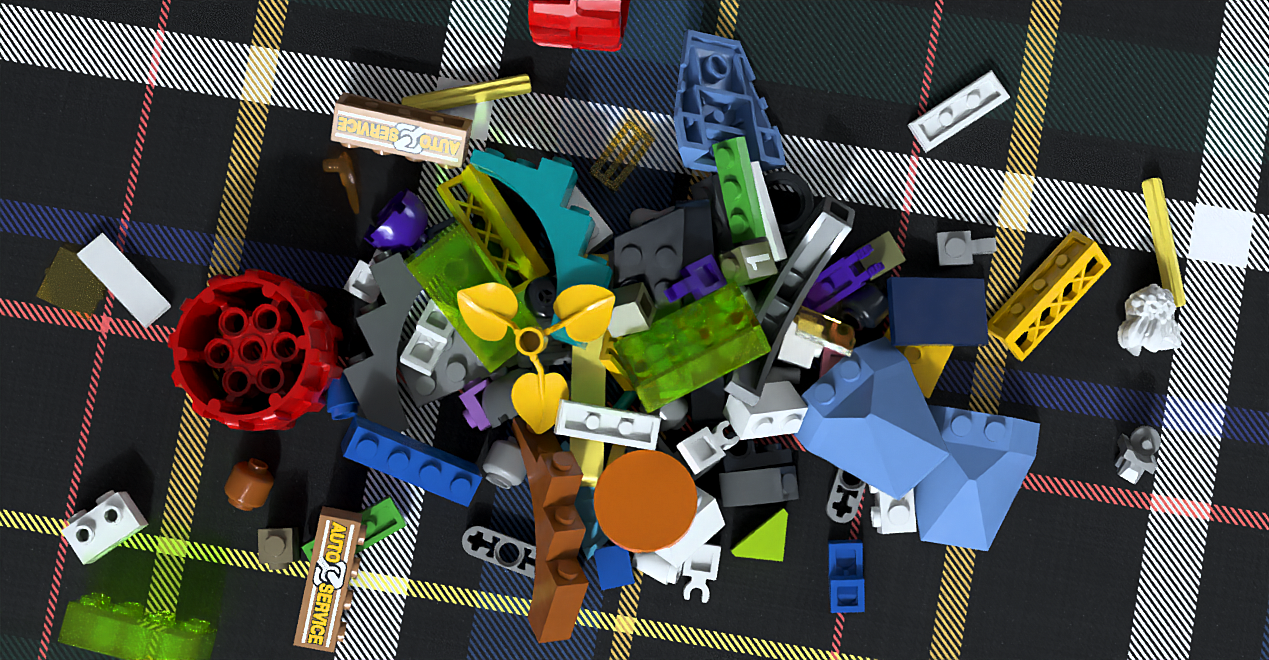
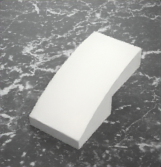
[400,297,461,376]

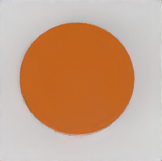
[594,450,697,553]

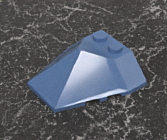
[673,29,786,174]
[792,336,950,501]
[913,405,1040,551]

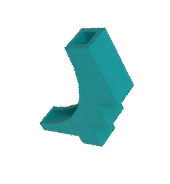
[470,148,613,349]

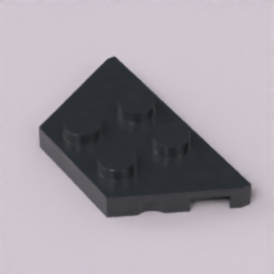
[613,206,685,337]

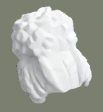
[1117,284,1181,356]

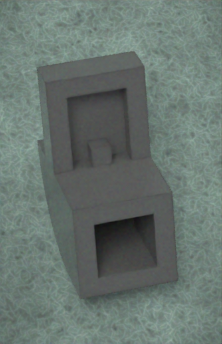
[719,466,799,507]

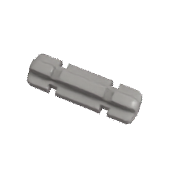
[516,344,572,368]

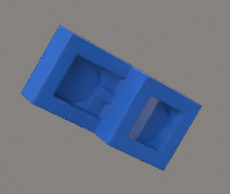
[828,539,865,613]

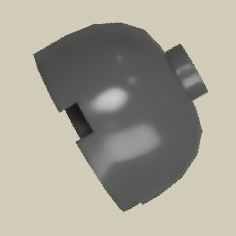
[482,366,534,428]

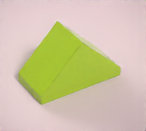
[729,508,788,561]

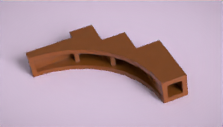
[511,417,589,643]

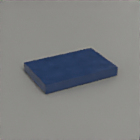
[887,277,989,346]

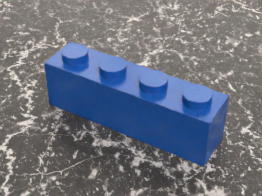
[341,414,483,507]

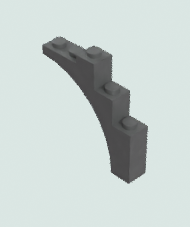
[724,194,855,407]
[343,232,472,433]

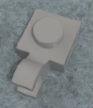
[936,230,997,267]

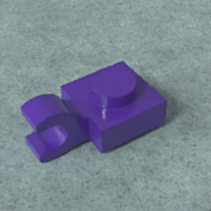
[663,254,728,303]

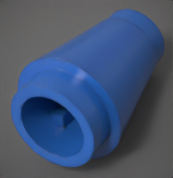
[326,371,360,420]

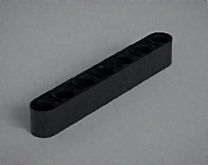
[675,198,727,432]

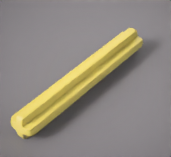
[401,74,532,111]
[1142,178,1186,308]

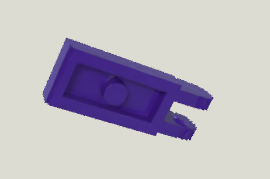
[801,244,885,320]

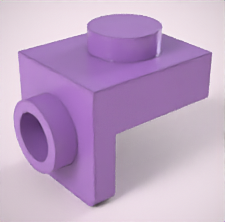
[459,377,492,431]

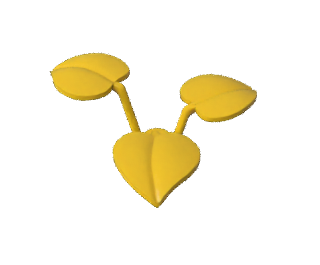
[457,282,615,434]

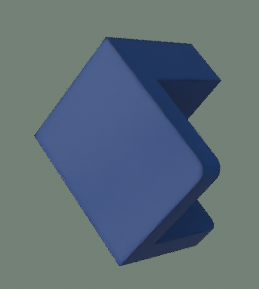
[594,545,635,590]

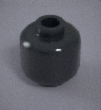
[524,275,557,321]
[841,281,889,331]

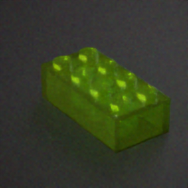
[403,220,542,373]
[613,281,772,413]
[58,593,217,660]

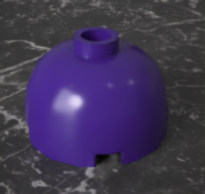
[364,188,428,255]

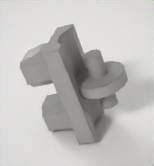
[1114,426,1161,484]

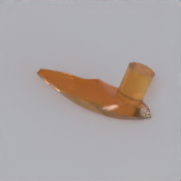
[323,151,359,214]

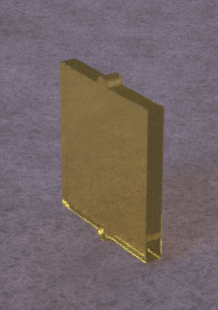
[36,247,106,321]
[793,306,857,357]

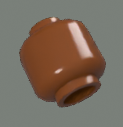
[224,458,275,511]

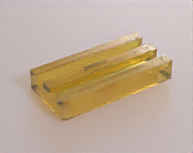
[588,119,655,193]

